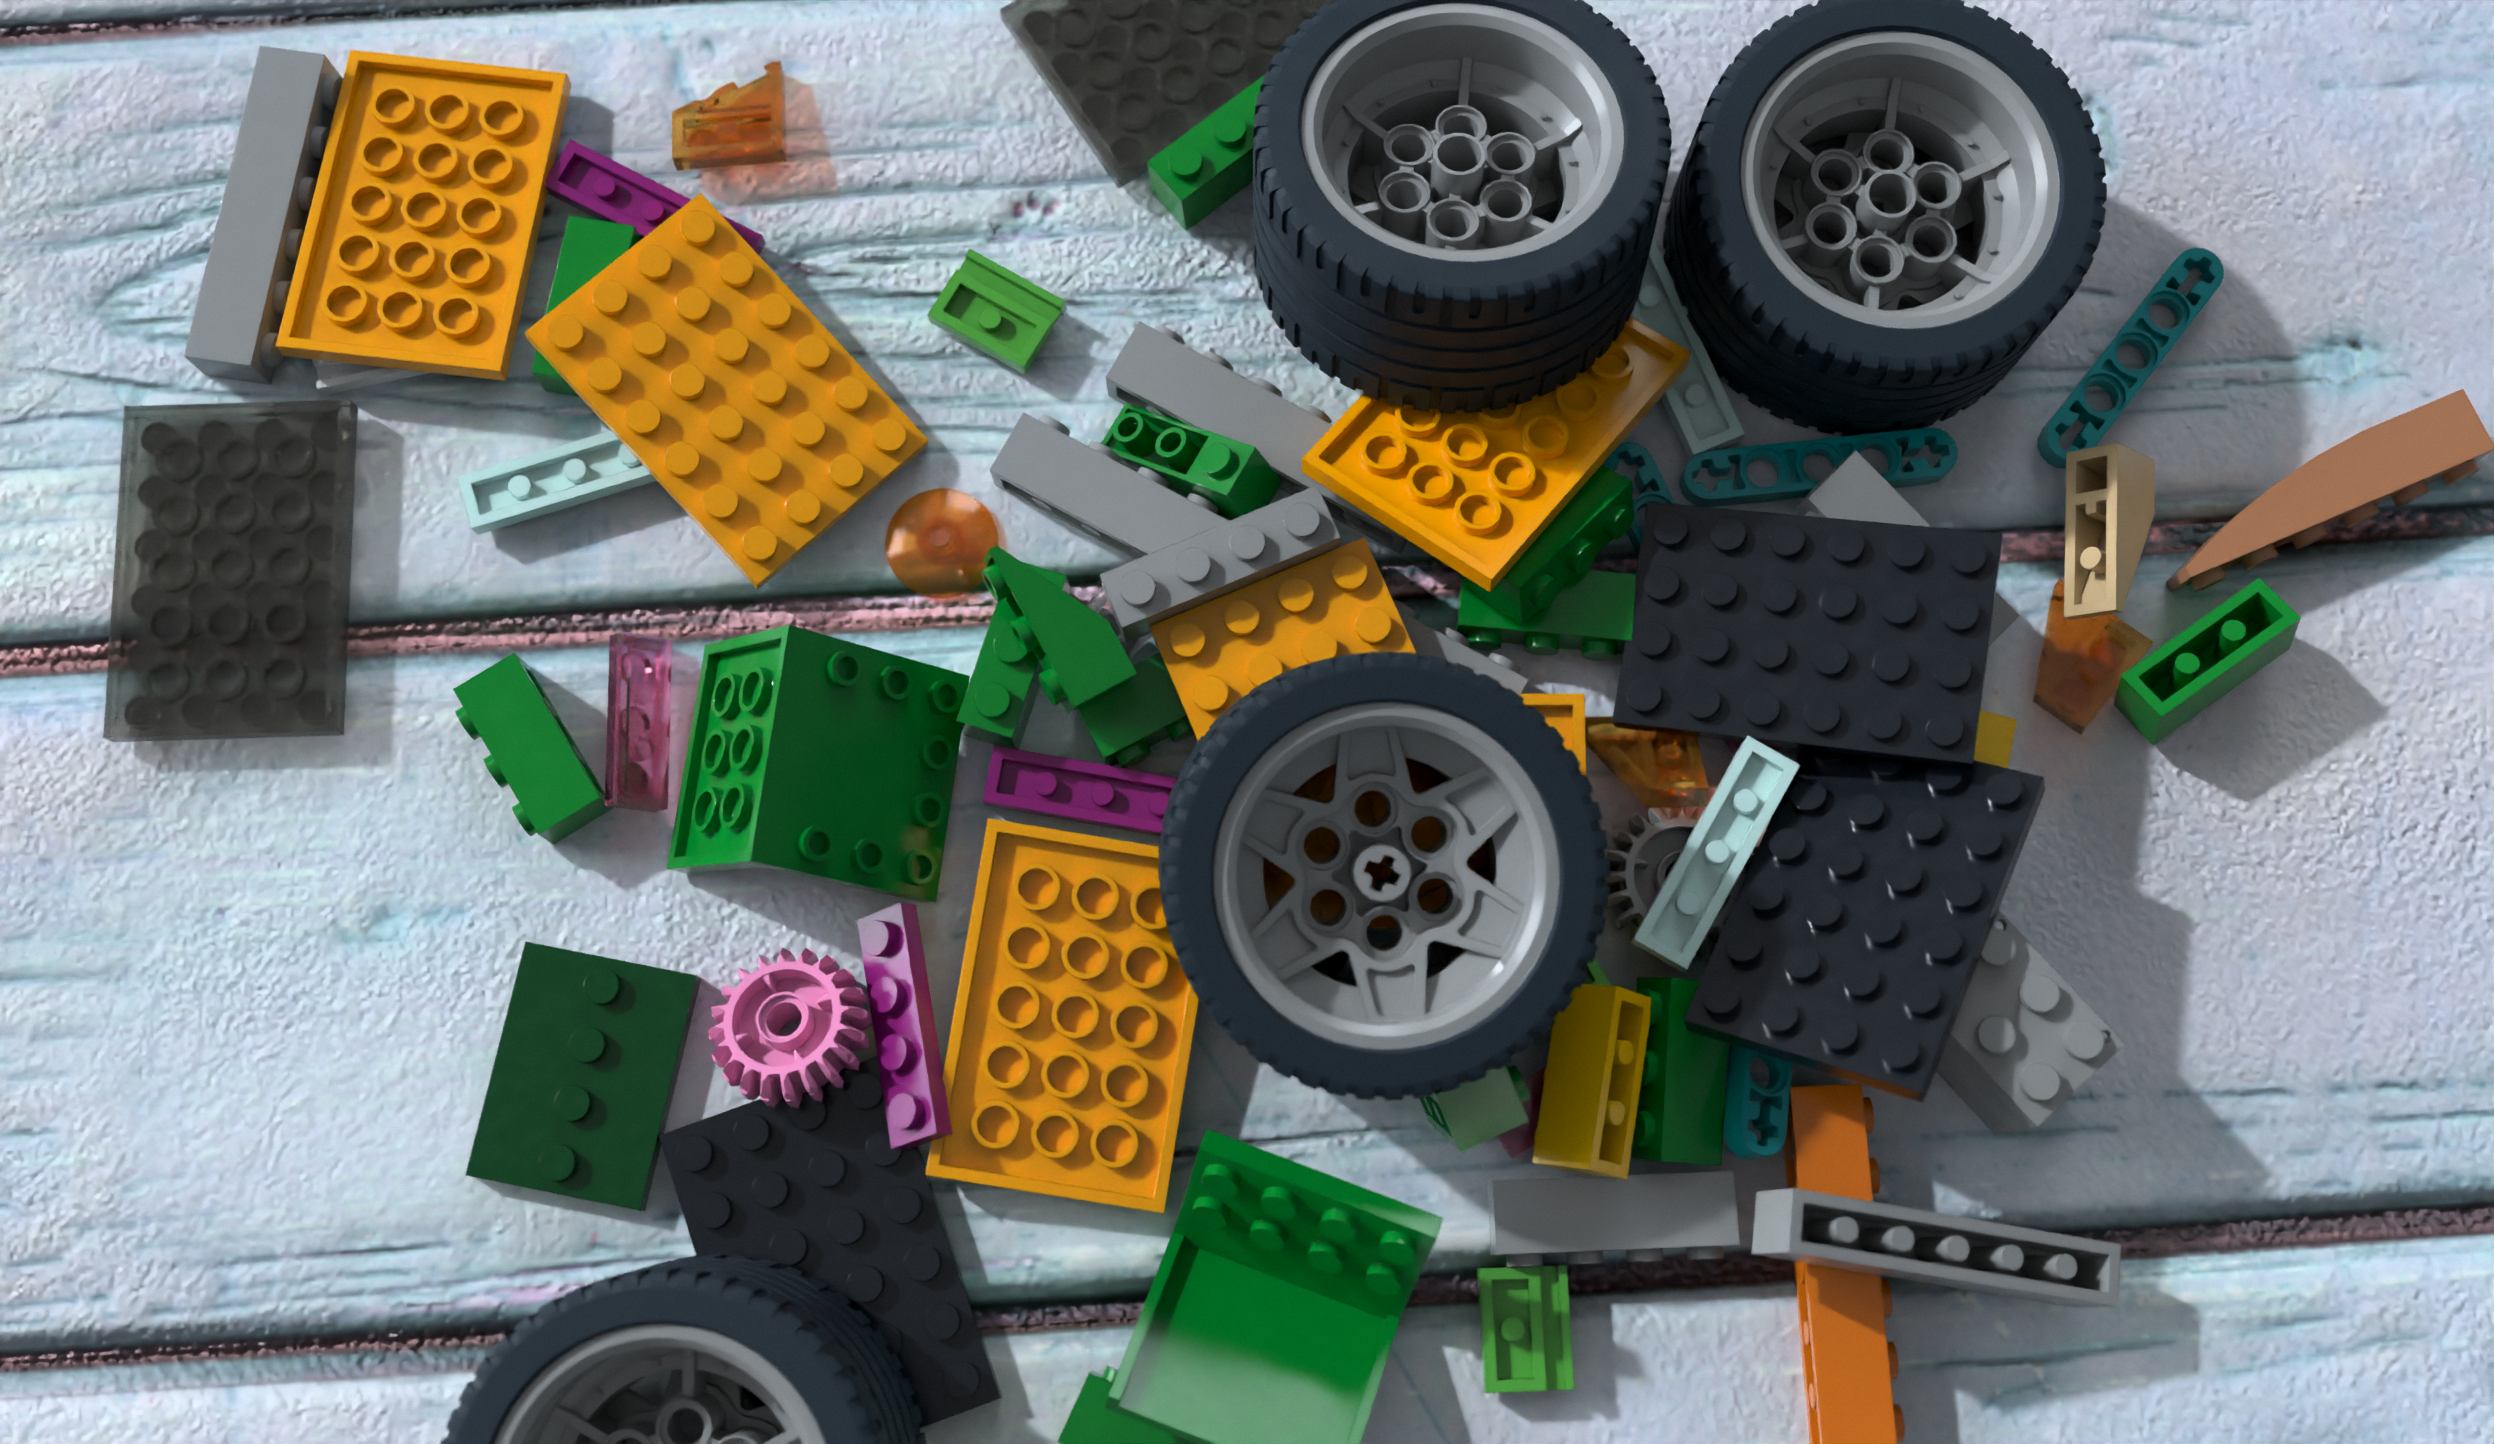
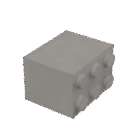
[1936,910,2125,1135]

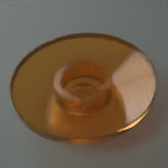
[885,488,999,599]

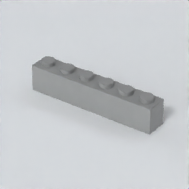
[184,46,343,385]
[1105,321,1409,554]
[1752,1188,2121,1307]

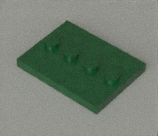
[465,941,701,1211]

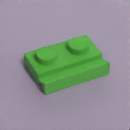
[927,248,1067,375]
[1477,1265,1574,1393]

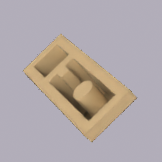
[2064,442,2155,620]

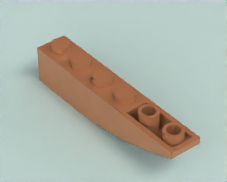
[2166,389,2494,592]

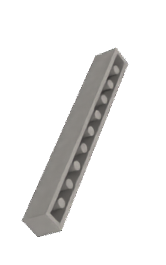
[990,412,1529,694]

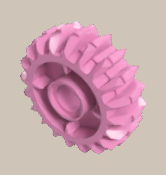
[707,948,872,1109]

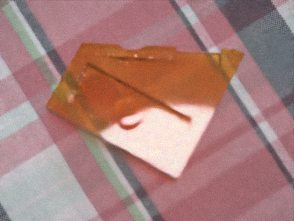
[672,61,787,171]
[2033,579,2153,735]
[1585,716,1709,809]

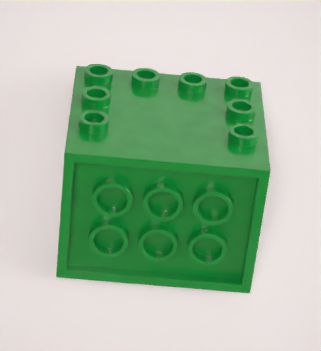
[667,625,970,903]
[1105,1129,1443,1444]

